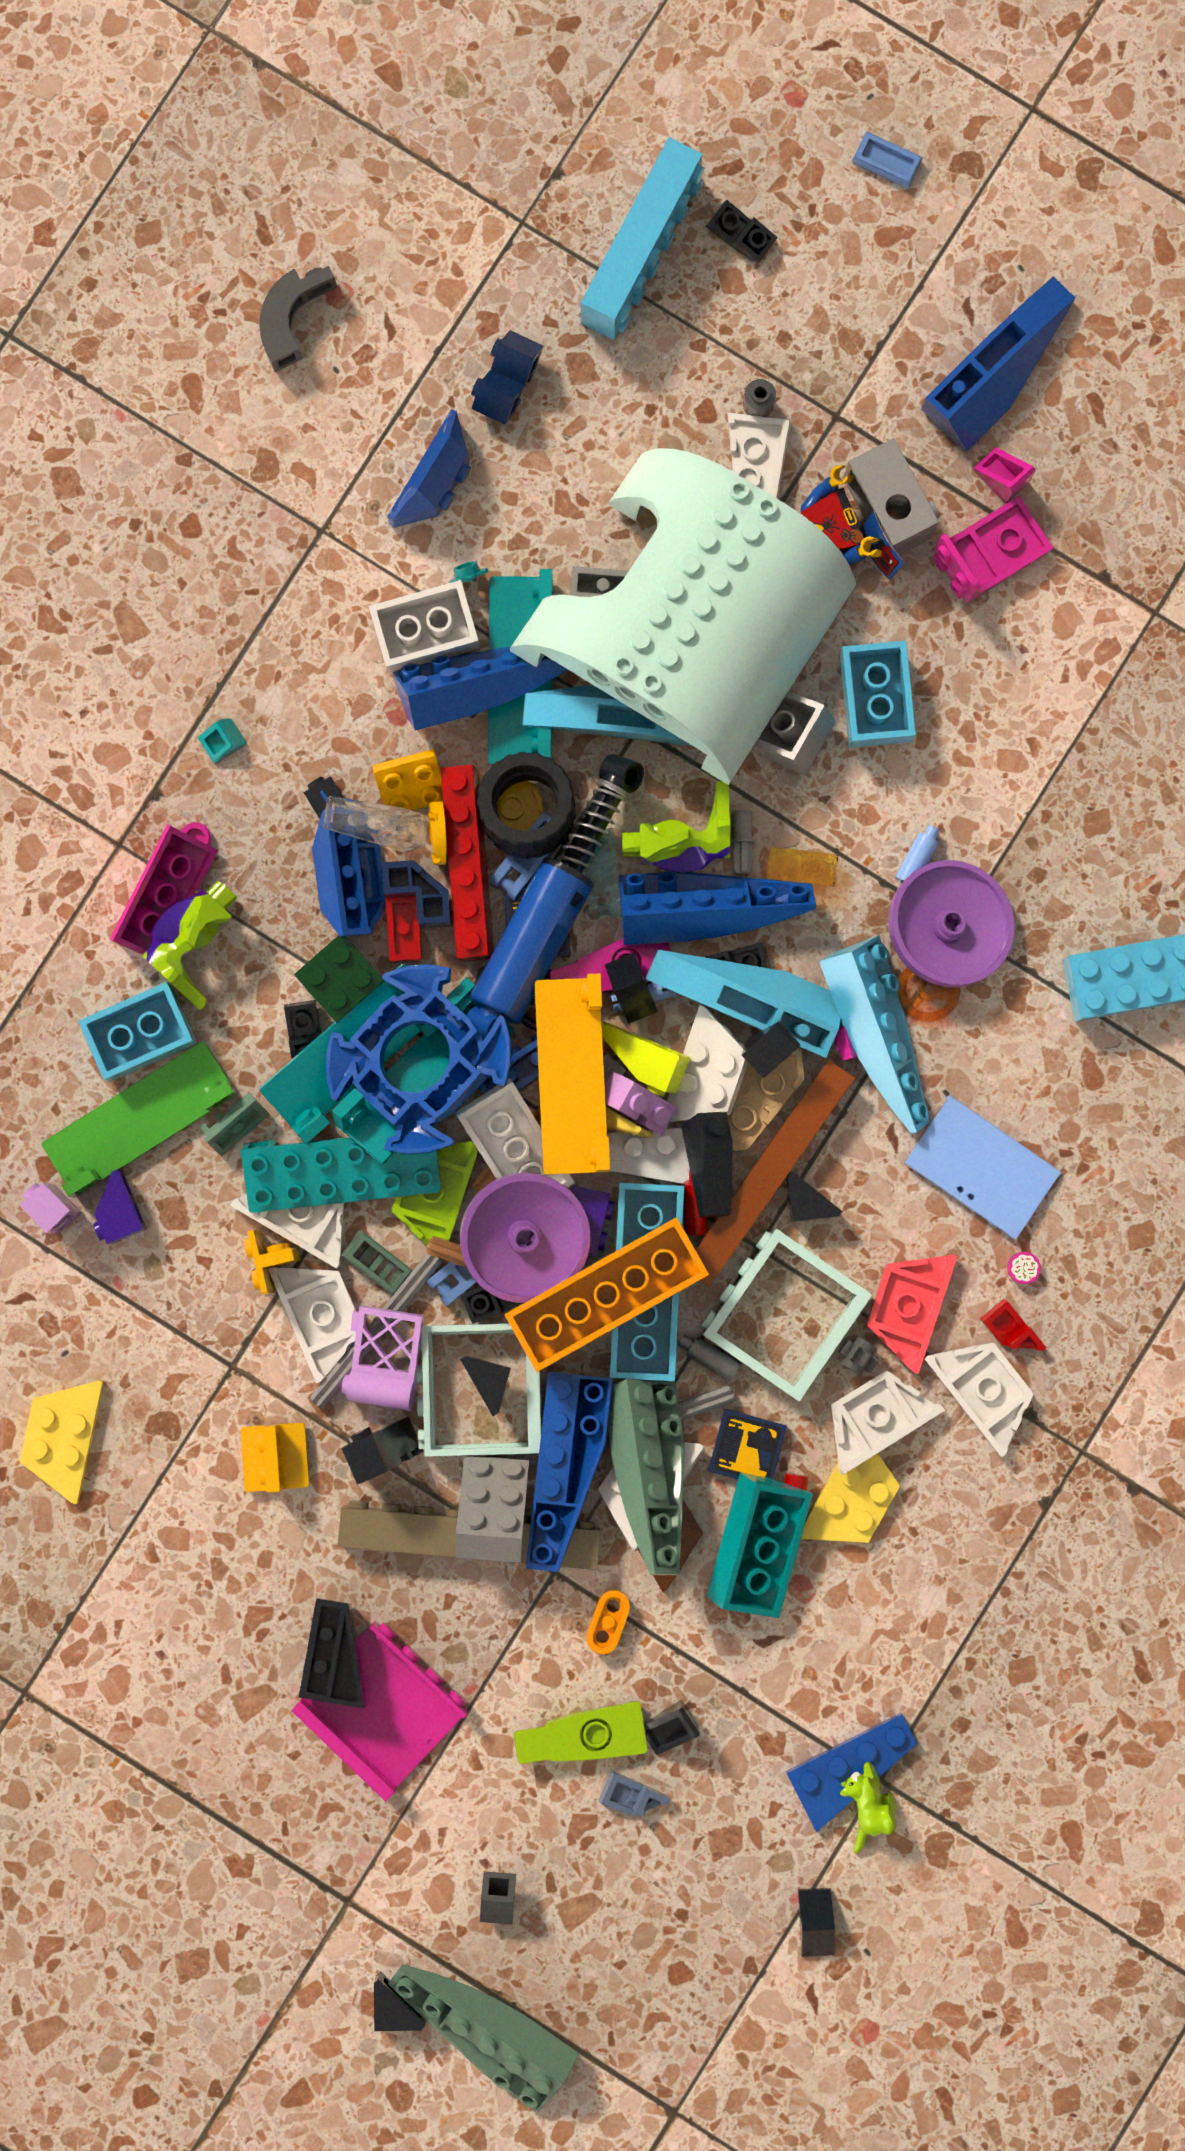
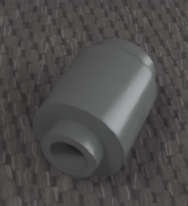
[743,379,776,417]

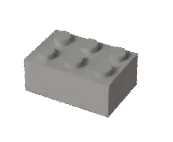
[455,1455,529,1563]

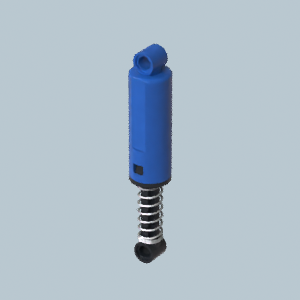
[467,754,644,1039]

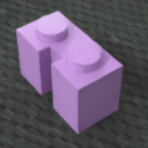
[605,1071,677,1136]
[19,1183,82,1234]

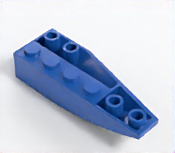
[921,276,1076,452]
[393,647,568,731]
[619,871,816,945]
[526,1372,613,1572]

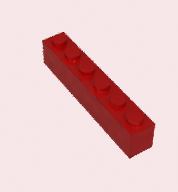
[441,764,494,962]

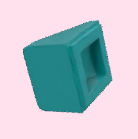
[197,718,246,764]

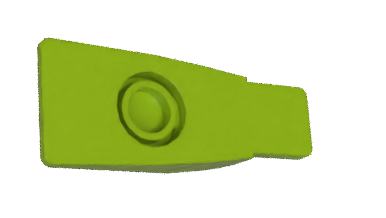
[514,1701,647,1764]

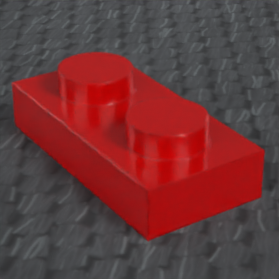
[386,896,422,963]

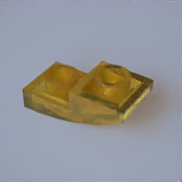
[766,847,838,887]

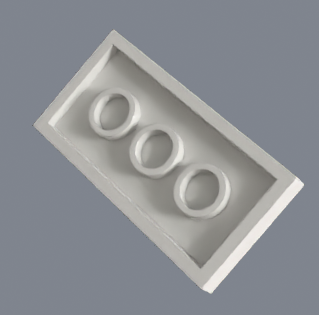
[455,1078,575,1188]

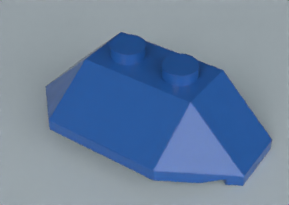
[387,409,471,528]
[312,808,386,937]

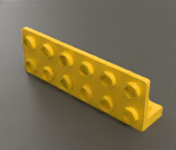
[534,973,610,1175]

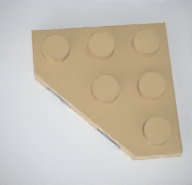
[727,1048,805,1152]

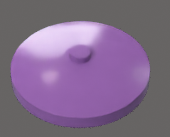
[888,860,1015,988]
[460,1172,591,1303]

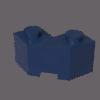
[471,330,544,425]
[382,860,452,929]

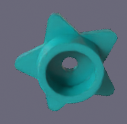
[449,561,488,583]

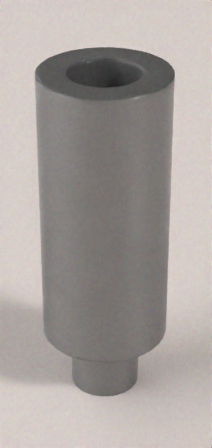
[678,1334,741,1382]

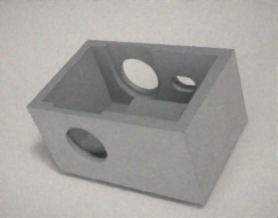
[843,438,940,555]

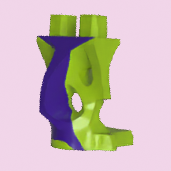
[622,780,730,873]
[142,880,237,1010]

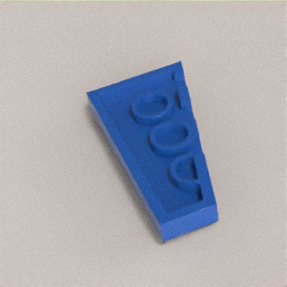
[786,1713,917,1832]

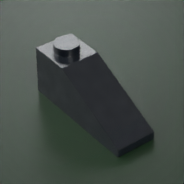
[681,1112,733,1218]

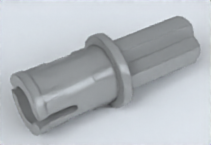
[730,810,755,875]

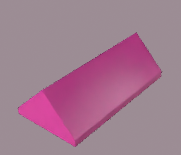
[110,824,218,955]

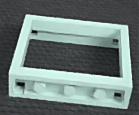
[701,1229,872,1402]
[417,1323,541,1457]

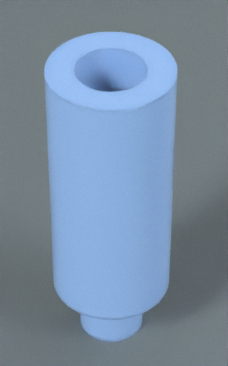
[895,825,940,883]

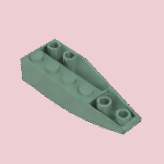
[608,1379,685,1575]
[388,1964,580,2112]

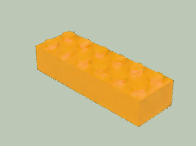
[504,1217,709,1372]

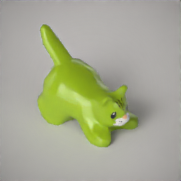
[840,1762,897,1854]

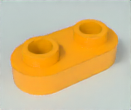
[586,1589,630,1654]

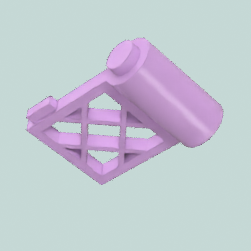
[342,1305,424,1411]

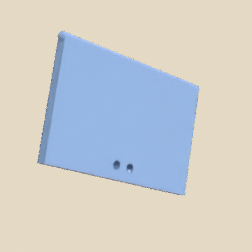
[904,1095,1061,1240]

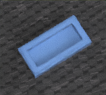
[852,131,923,189]

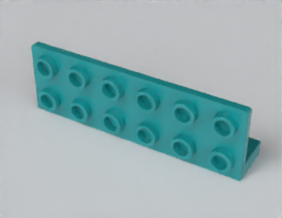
[488,569,553,765]
[259,963,438,1144]
[332,977,514,1164]
[241,1125,441,1213]

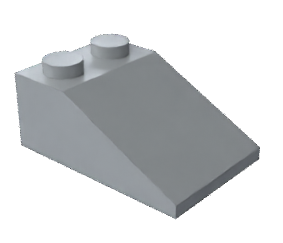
[751,691,836,776]

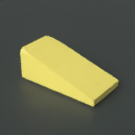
[606,1106,652,1139]

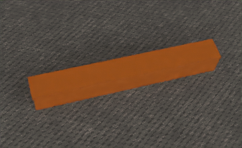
[695,1058,855,1287]

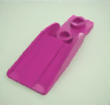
[548,939,672,994]

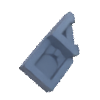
[598,1770,671,1817]

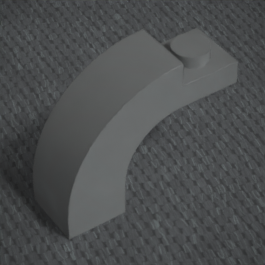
[259,266,337,372]

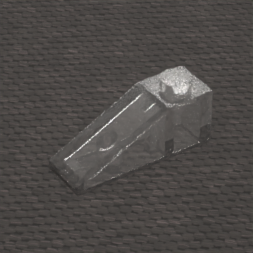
[323,796,429,853]

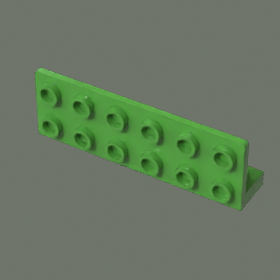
[41,1042,238,1198]

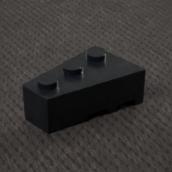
[341,1416,424,1485]
[299,1598,366,1708]

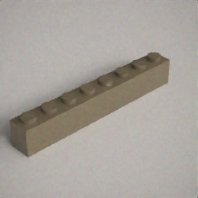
[337,1500,600,1570]

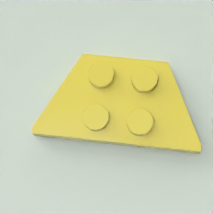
[20,1380,105,1504]
[801,1453,900,1543]

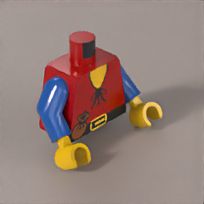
[800,465,882,565]

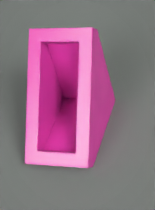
[973,447,1036,504]

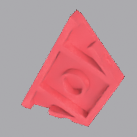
[866,1255,958,1374]

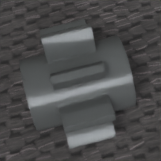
[838,1336,879,1376]

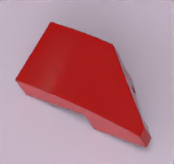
[980,1299,1047,1351]

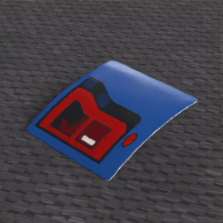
[860,511,905,580]

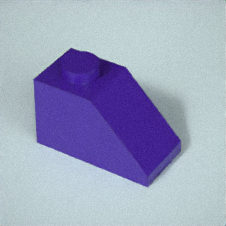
[93,1169,147,1244]

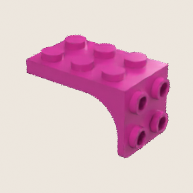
[933,496,1053,604]

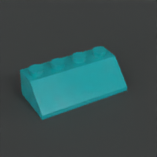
[706,1473,813,1618]

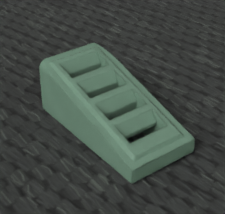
[341,1229,413,1295]

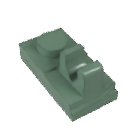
[201,1093,269,1156]

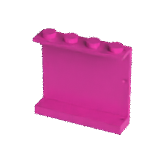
[291,1621,468,1802]

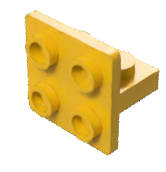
[373,749,444,817]
[244,1230,301,1295]
[240,1422,310,1493]

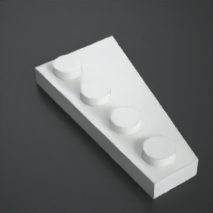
[728,413,791,499]
[607,1128,690,1184]

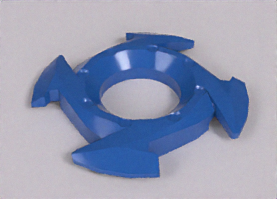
[326,964,511,1154]

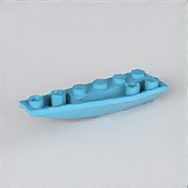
[522,685,694,747]
[819,935,930,1134]
[645,950,841,1058]

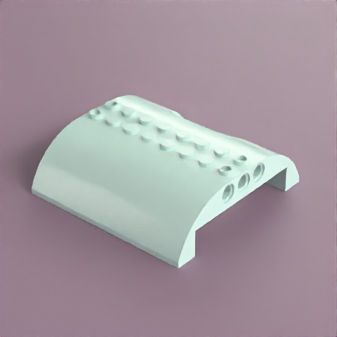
[510,448,856,785]

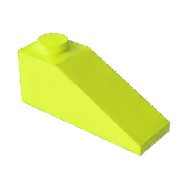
[601,1021,691,1096]

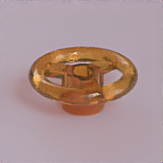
[897,967,960,1022]

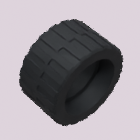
[477,752,576,859]

